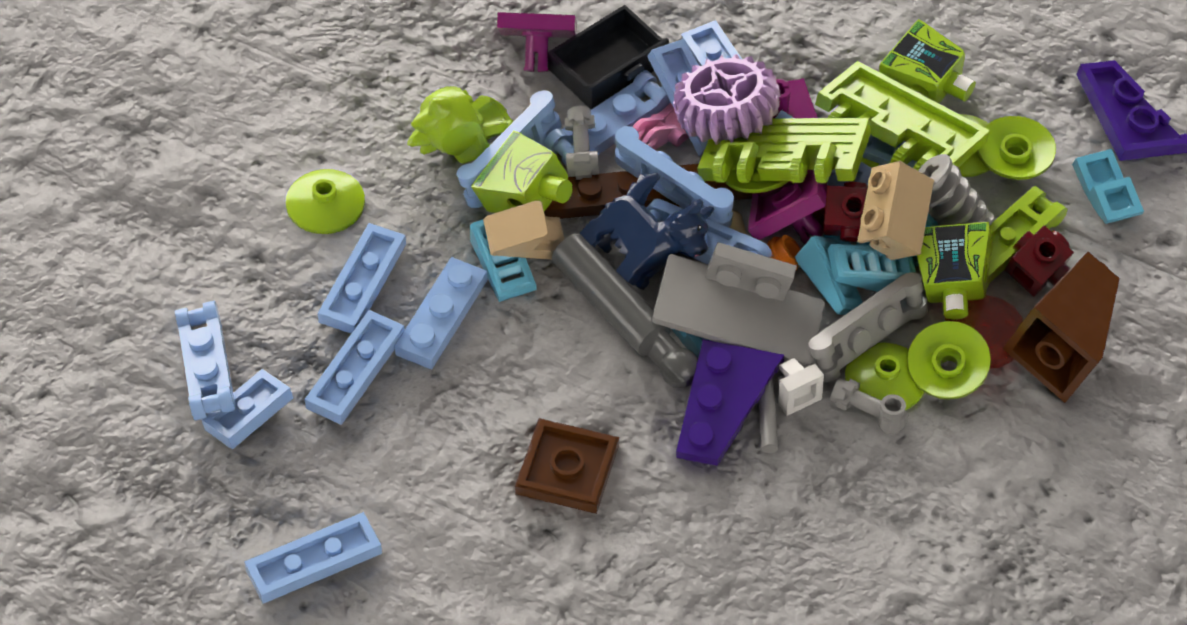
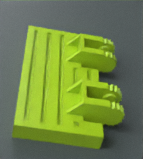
[815,61,990,171]
[697,118,872,183]

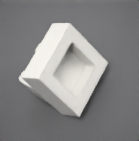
[778,358,824,416]

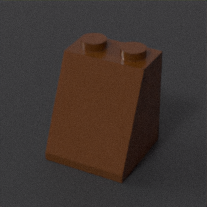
[1002,252,1120,403]

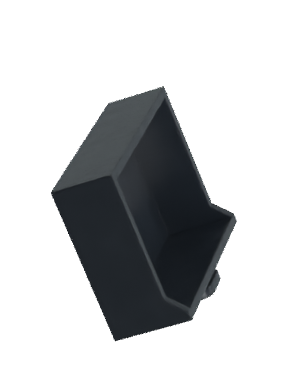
[548,5,669,110]

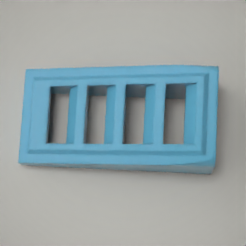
[470,220,537,302]
[795,236,863,315]
[827,244,916,292]

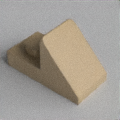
[483,201,564,260]

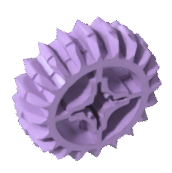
[673,54,780,145]

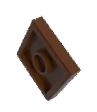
[515,418,619,514]

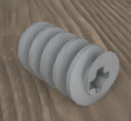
[918,154,995,226]

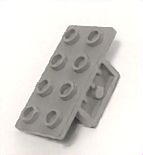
[652,242,825,368]

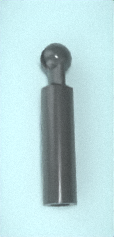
[552,234,698,388]

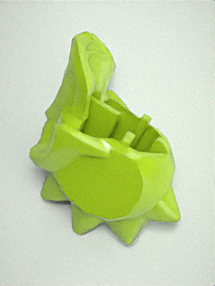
[407,86,514,164]

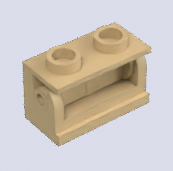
[857,161,934,260]

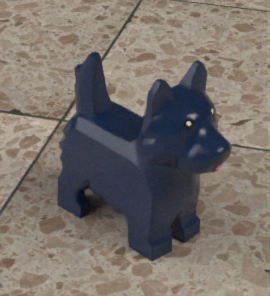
[579,173,714,290]

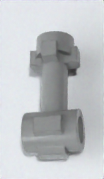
[565,106,600,180]
[830,378,909,434]

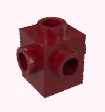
[824,182,868,243]
[1005,225,1074,297]

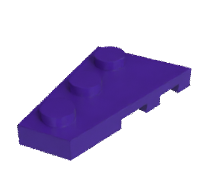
[1076,60,1187,161]
[676,339,784,466]

